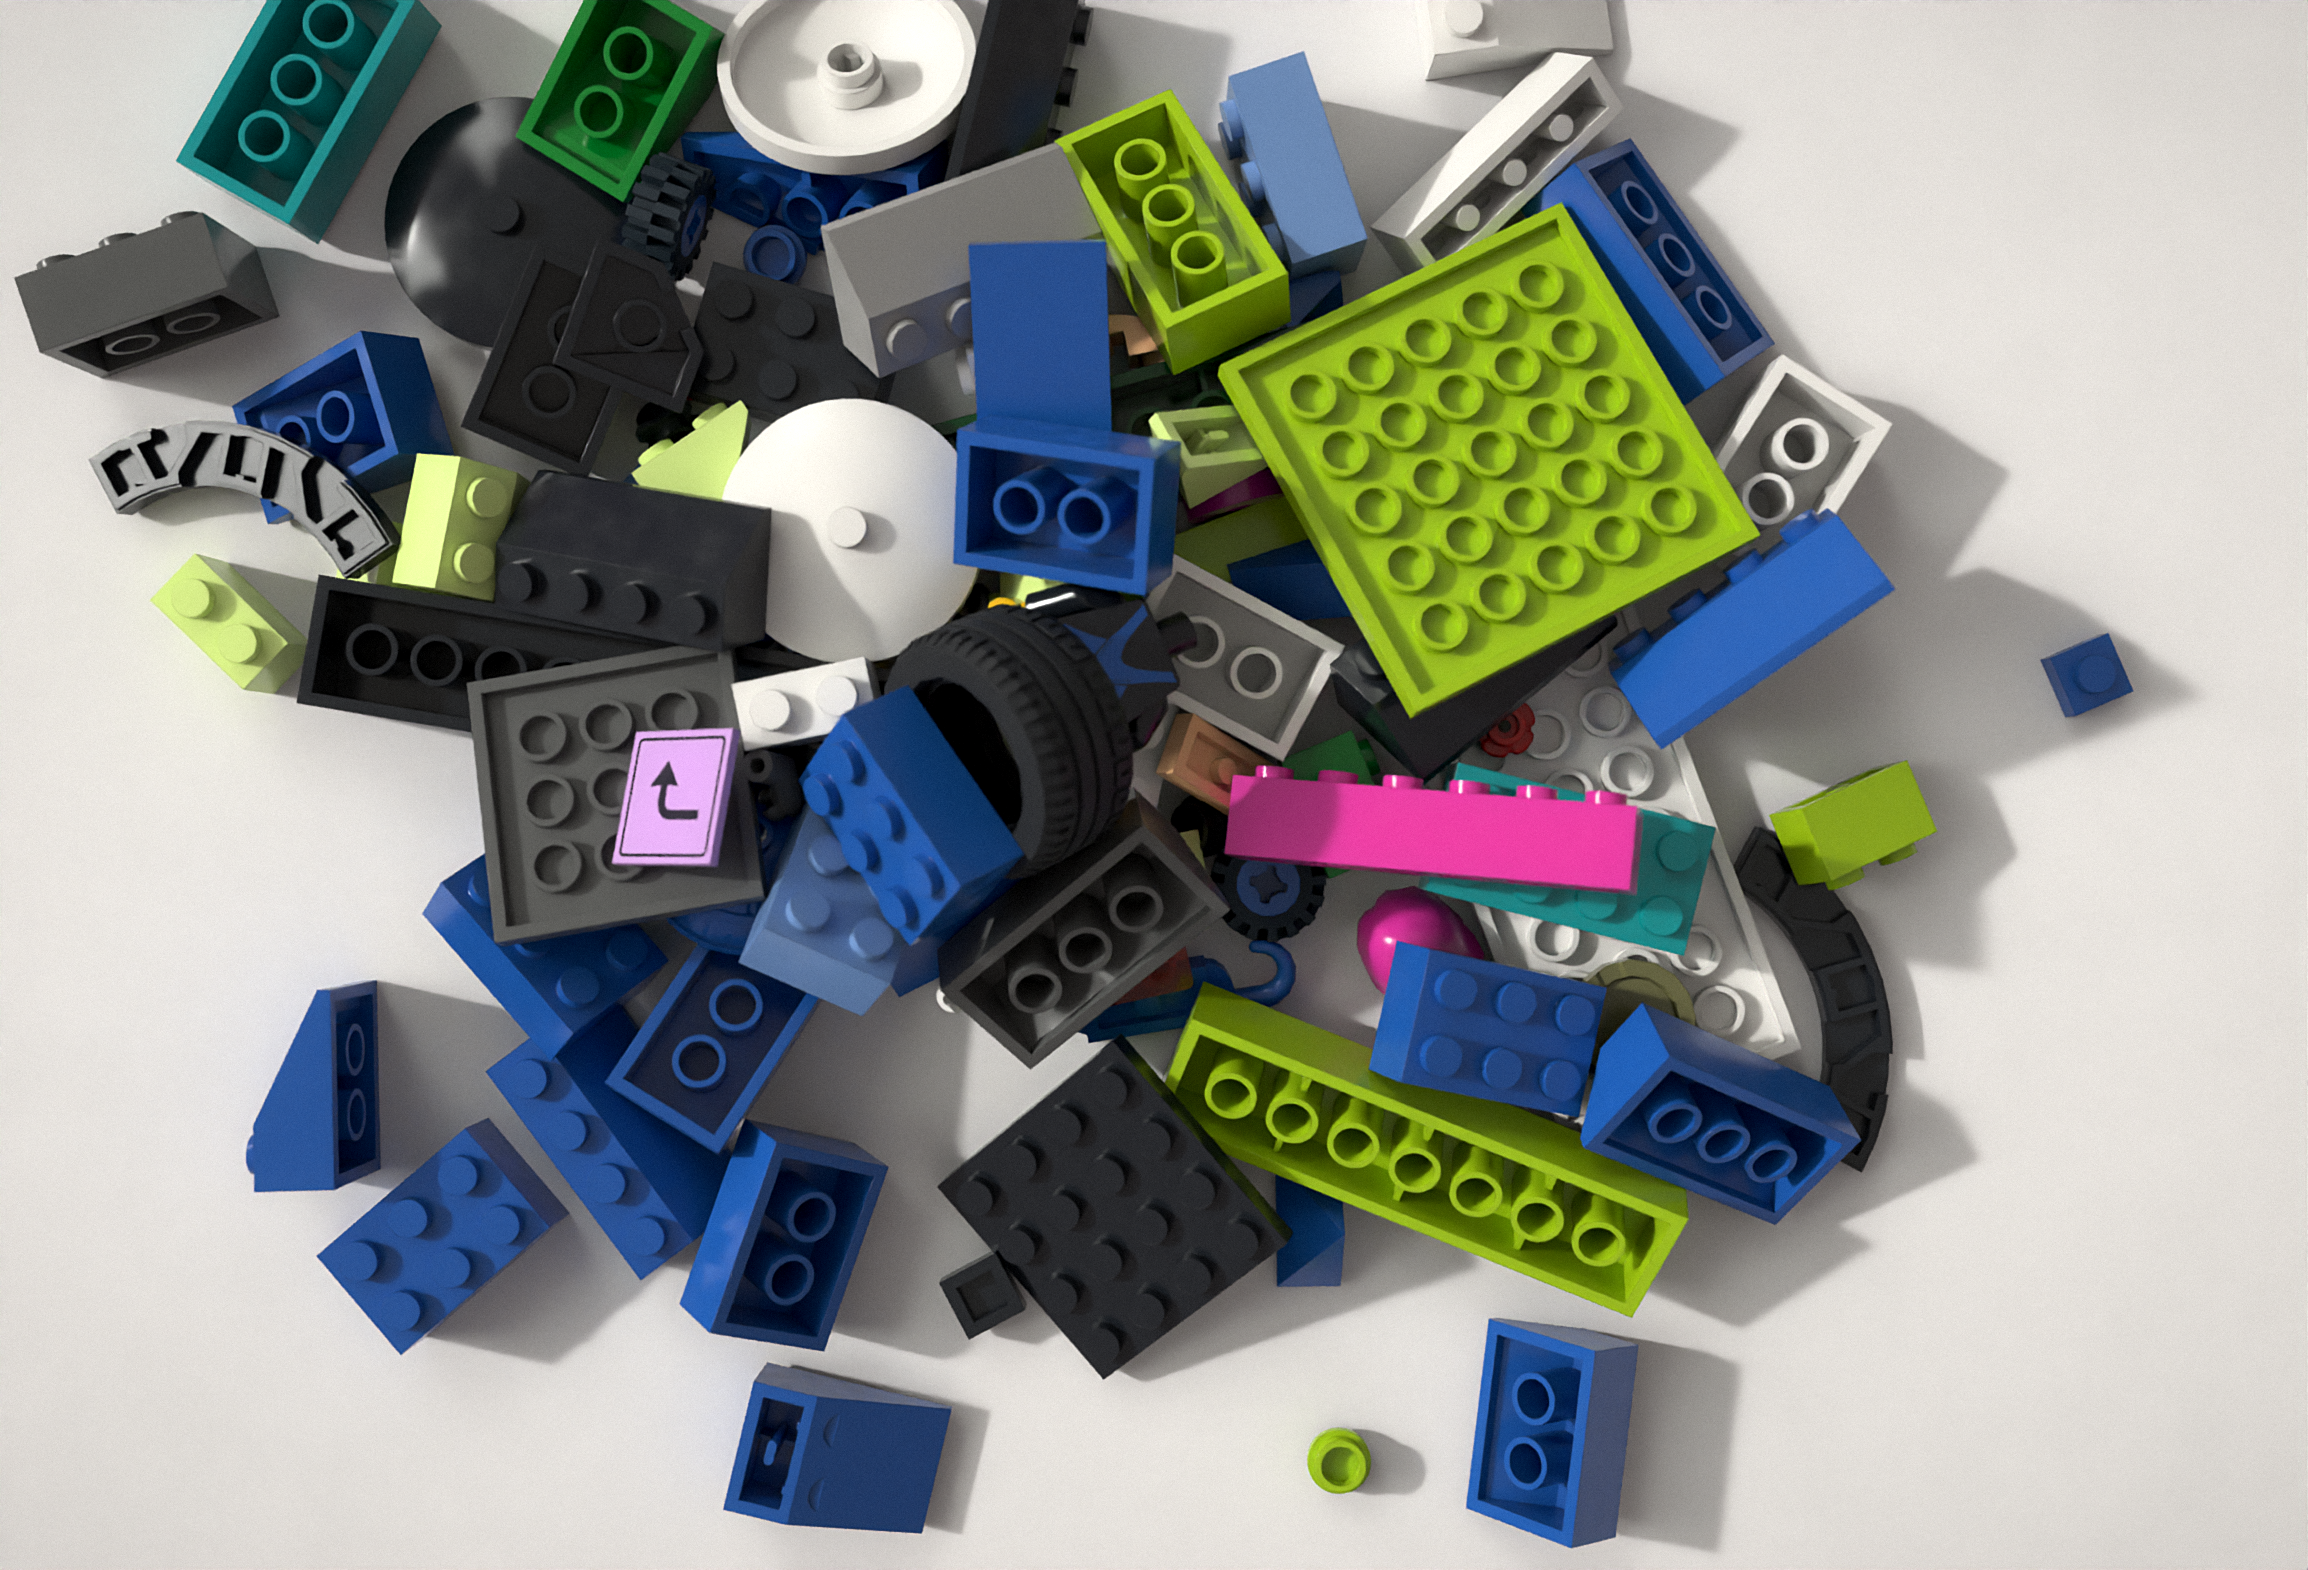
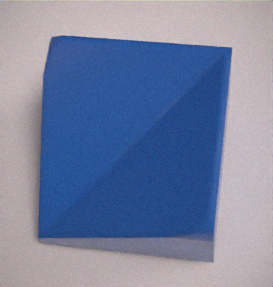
[1280,269,1343,329]

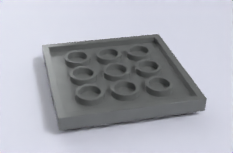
[467,645,768,947]

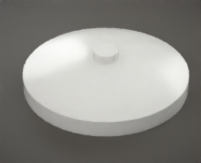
[717,0,976,175]
[722,399,980,663]

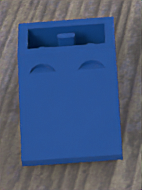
[723,1362,952,1534]

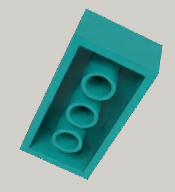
[176,0,442,244]
[1418,762,1716,956]

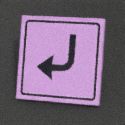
[612,728,740,867]

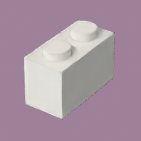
[732,657,881,752]

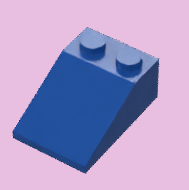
[232,331,455,525]
[246,980,381,1192]

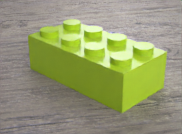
[1054,89,1291,375]

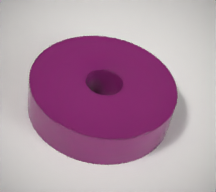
[1181,469,1285,524]

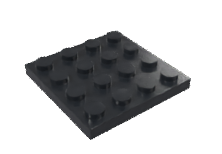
[937,1033,1294,1380]

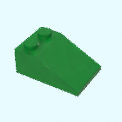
[515,0,725,204]

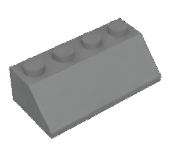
[820,142,1108,378]

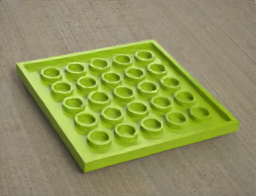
[1218,202,1760,719]

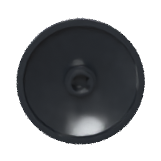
[384,97,635,351]

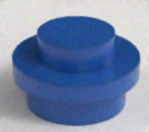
[743,225,807,285]

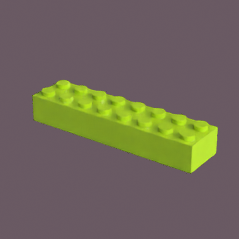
[1162,981,1689,1318]

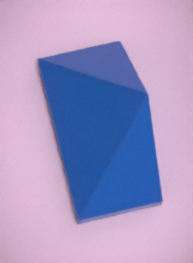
[1275,1174,1345,1287]

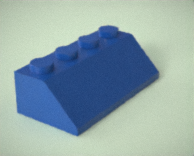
[1520,138,1775,407]
[1607,508,1896,750]
[1580,1003,1861,1225]
[485,1006,732,1281]

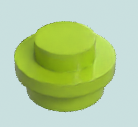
[1307,1427,1371,1494]

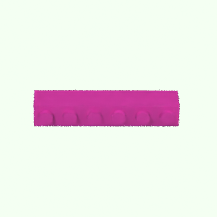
[1225,766,1644,895]

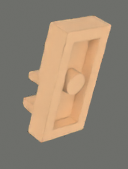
[1156,713,1275,817]

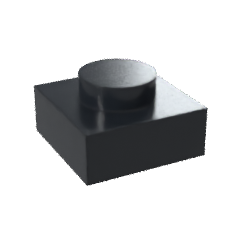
[939,1250,1027,1340]

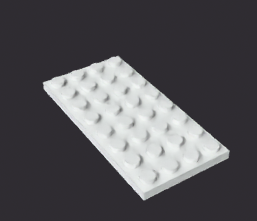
[1425,605,1802,1132]

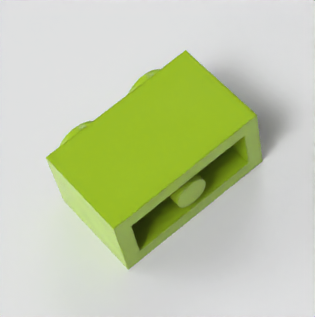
[1769,760,1938,890]

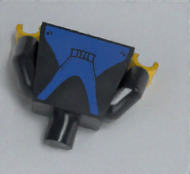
[988,583,1198,754]

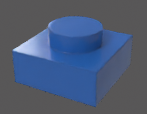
[2040,633,2134,717]

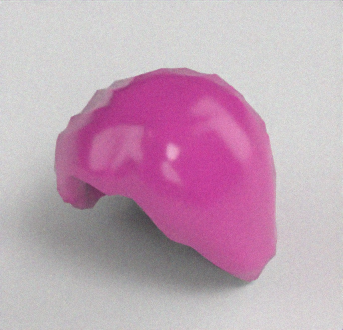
[1356,886,1484,995]

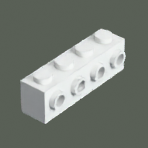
[1369,51,1625,275]

